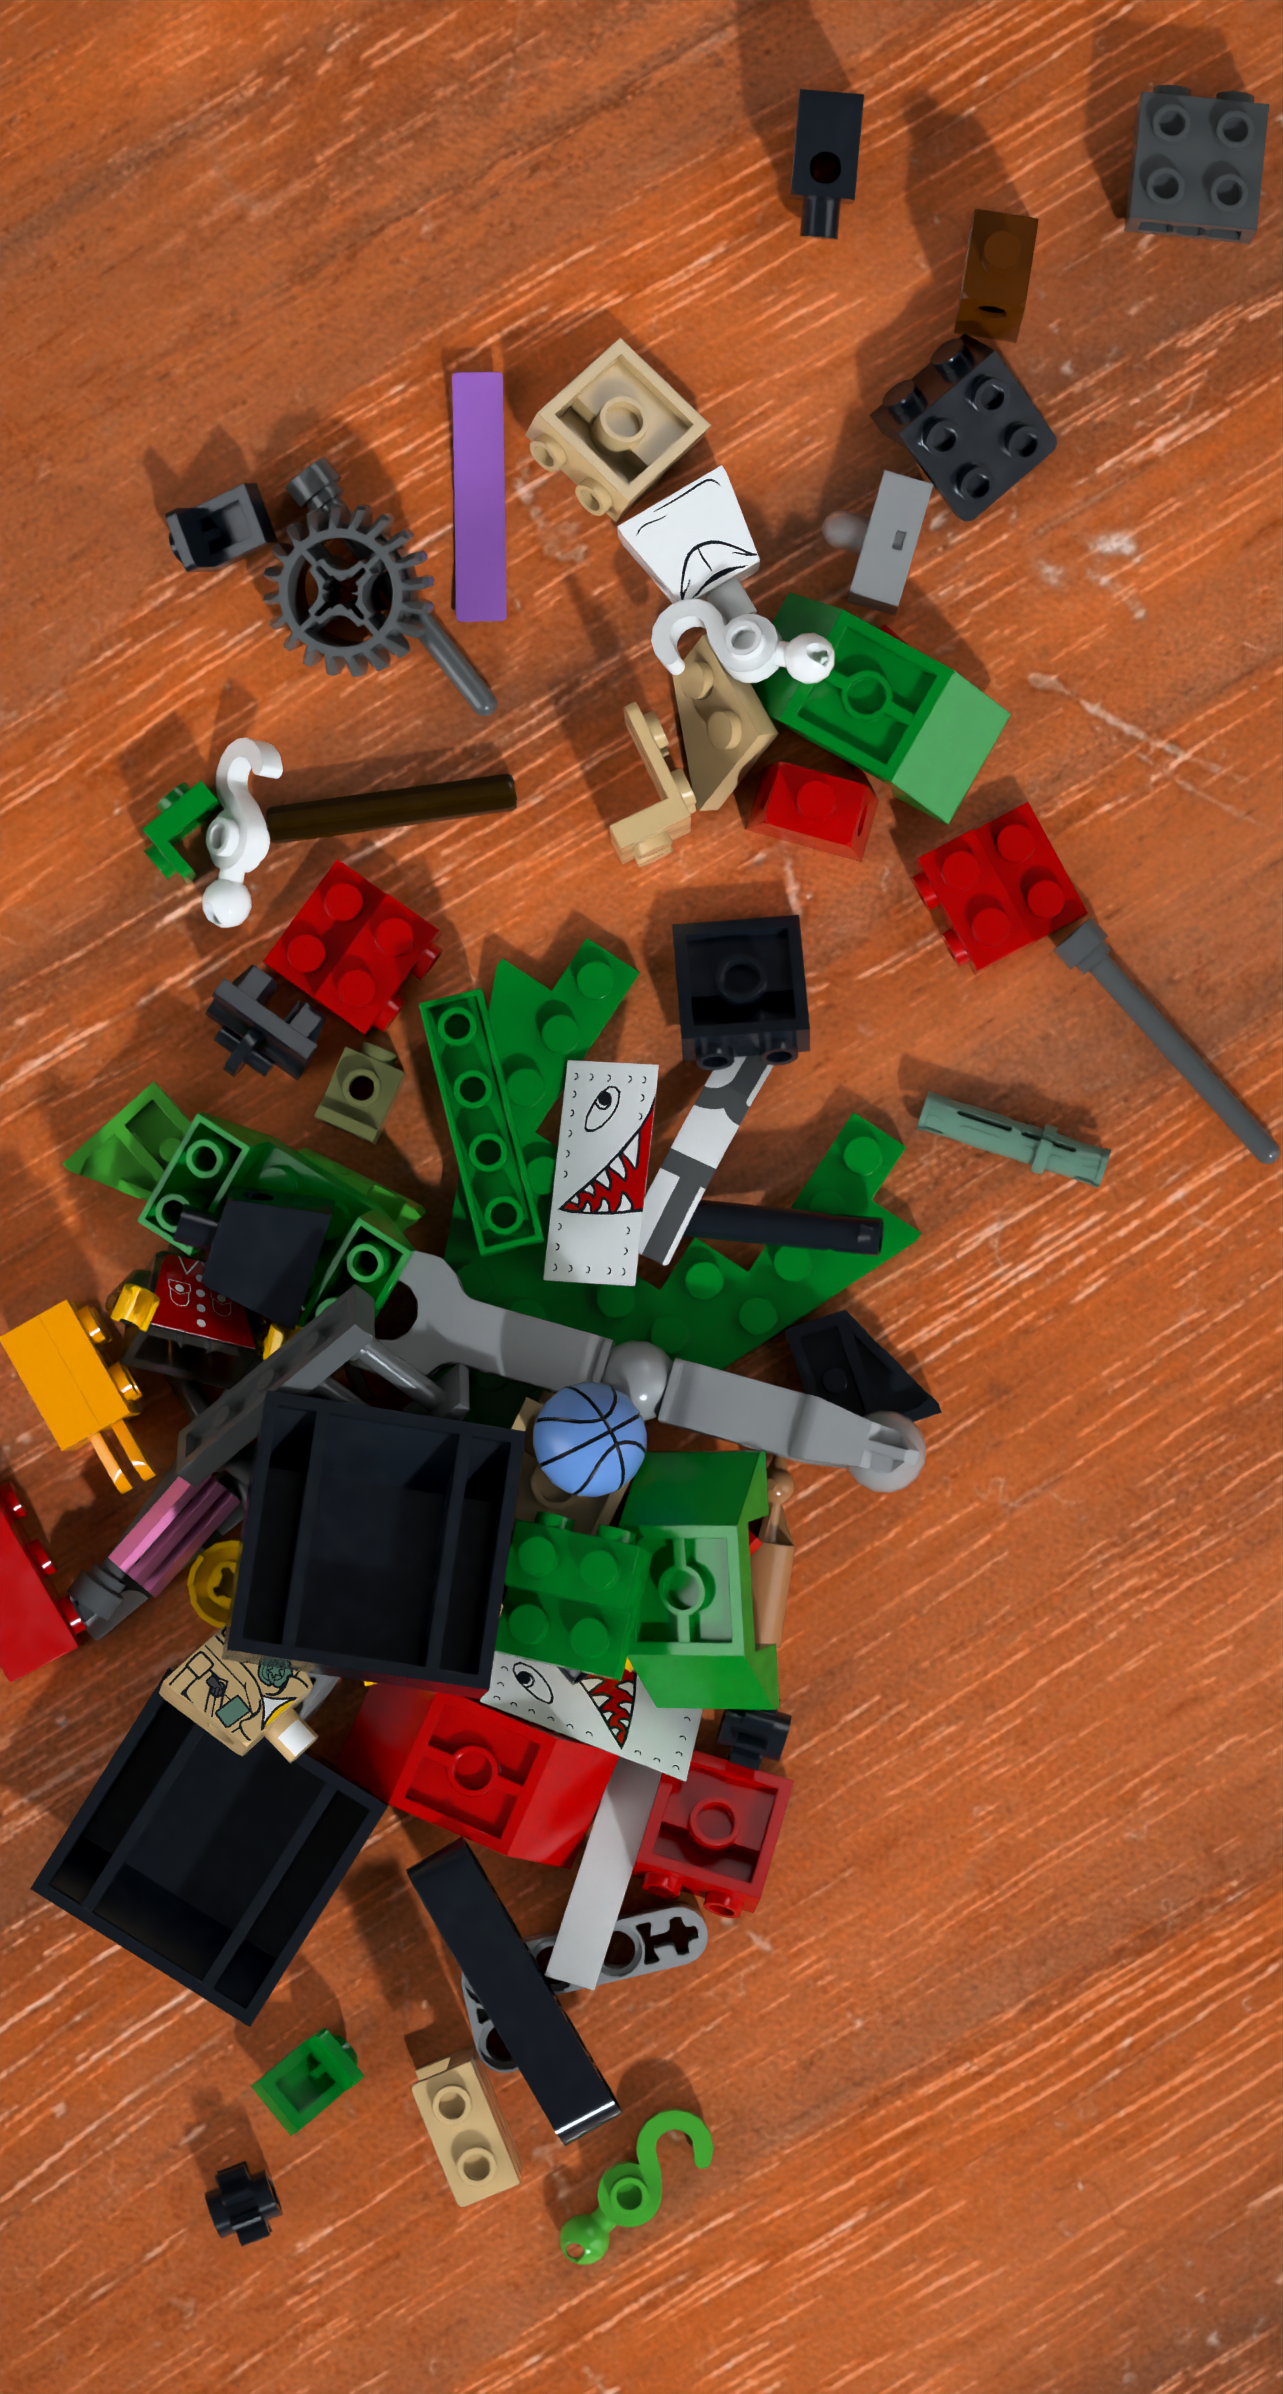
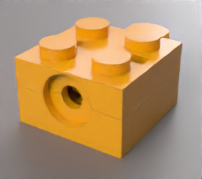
[0,1299,156,1494]

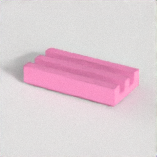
[108,1475,241,1598]

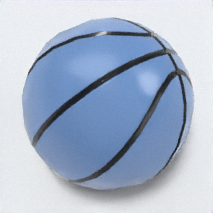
[533,1382,647,1497]

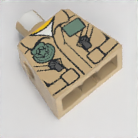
[159,1623,319,1763]

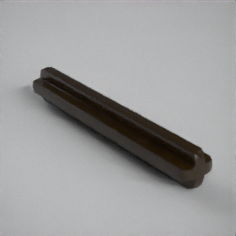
[266,774,517,844]

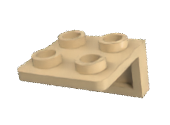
[610,701,697,867]

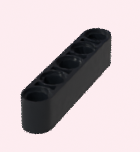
[406,1837,622,2146]

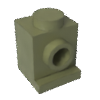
[314,1041,406,1145]

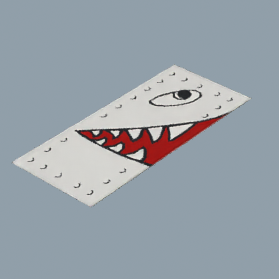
[543,1060,659,1286]
[480,1652,703,1782]

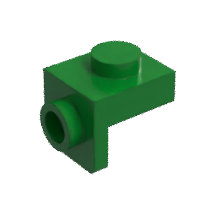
[142,780,222,884]
[251,2027,364,2136]

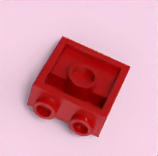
[911,802,1088,975]
[263,859,443,1037]
[631,1750,794,1918]

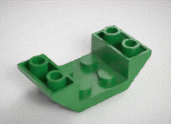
[751,592,1011,826]
[137,1111,415,1327]
[618,1450,780,1710]

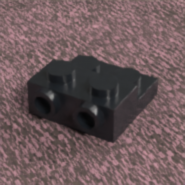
[672,915,810,1070]

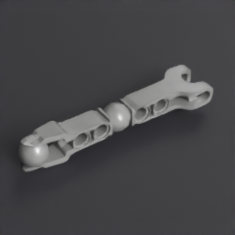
[348,1251,926,1493]

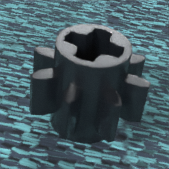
[716,1699,792,1771]
[205,2161,283,2247]

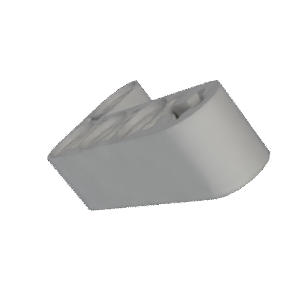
[461,1902,708,2073]

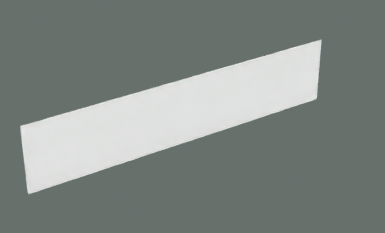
[545,1756,662,1990]

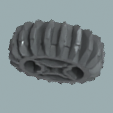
[262,503,435,677]

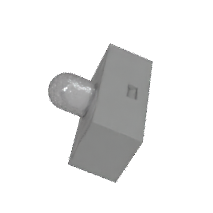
[822,470,934,616]

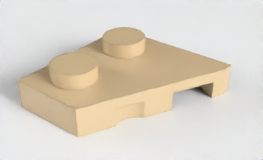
[672,634,779,811]

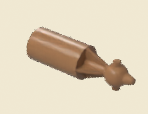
[748,1455,795,1648]

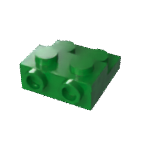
[495,1511,653,1681]

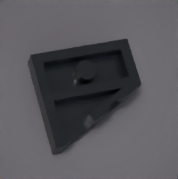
[784,1310,942,1422]

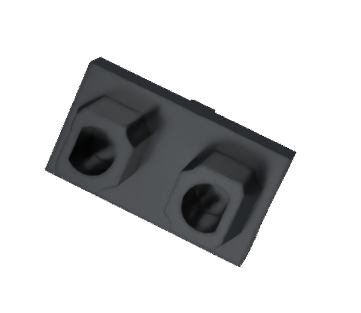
[205,965,326,1081]

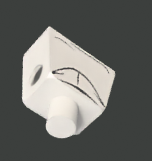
[617,465,760,623]

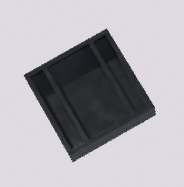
[222,1390,526,1699]
[30,1665,389,2027]

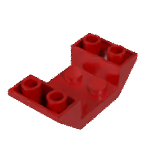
[336,1683,620,1869]

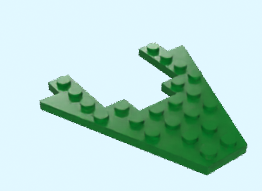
[430,938,921,1429]

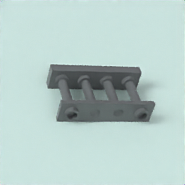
[176,1284,469,1488]

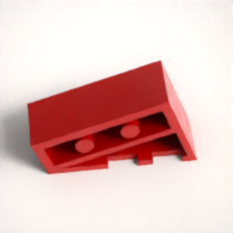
[0,1481,87,1683]

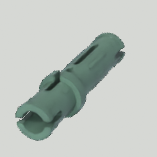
[916,1090,1111,1189]

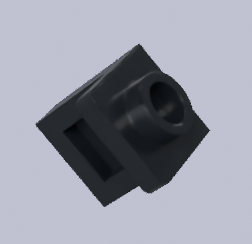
[165,483,278,572]

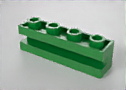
[419,988,545,1257]

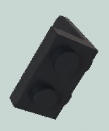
[869,333,1057,521]

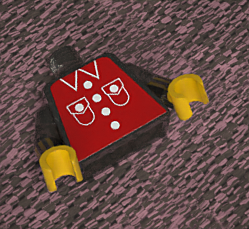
[105,1243,303,1390]

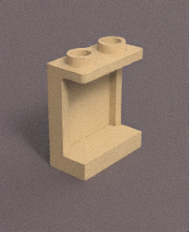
[412,2044,523,2207]

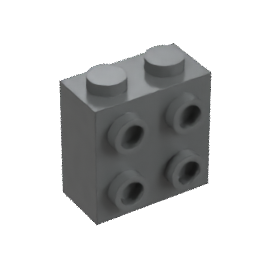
[1124,85,1269,244]

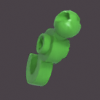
[559,2107,714,2265]

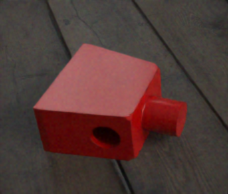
[746,761,879,862]

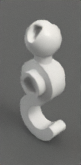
[651,599,835,684]
[202,737,283,928]

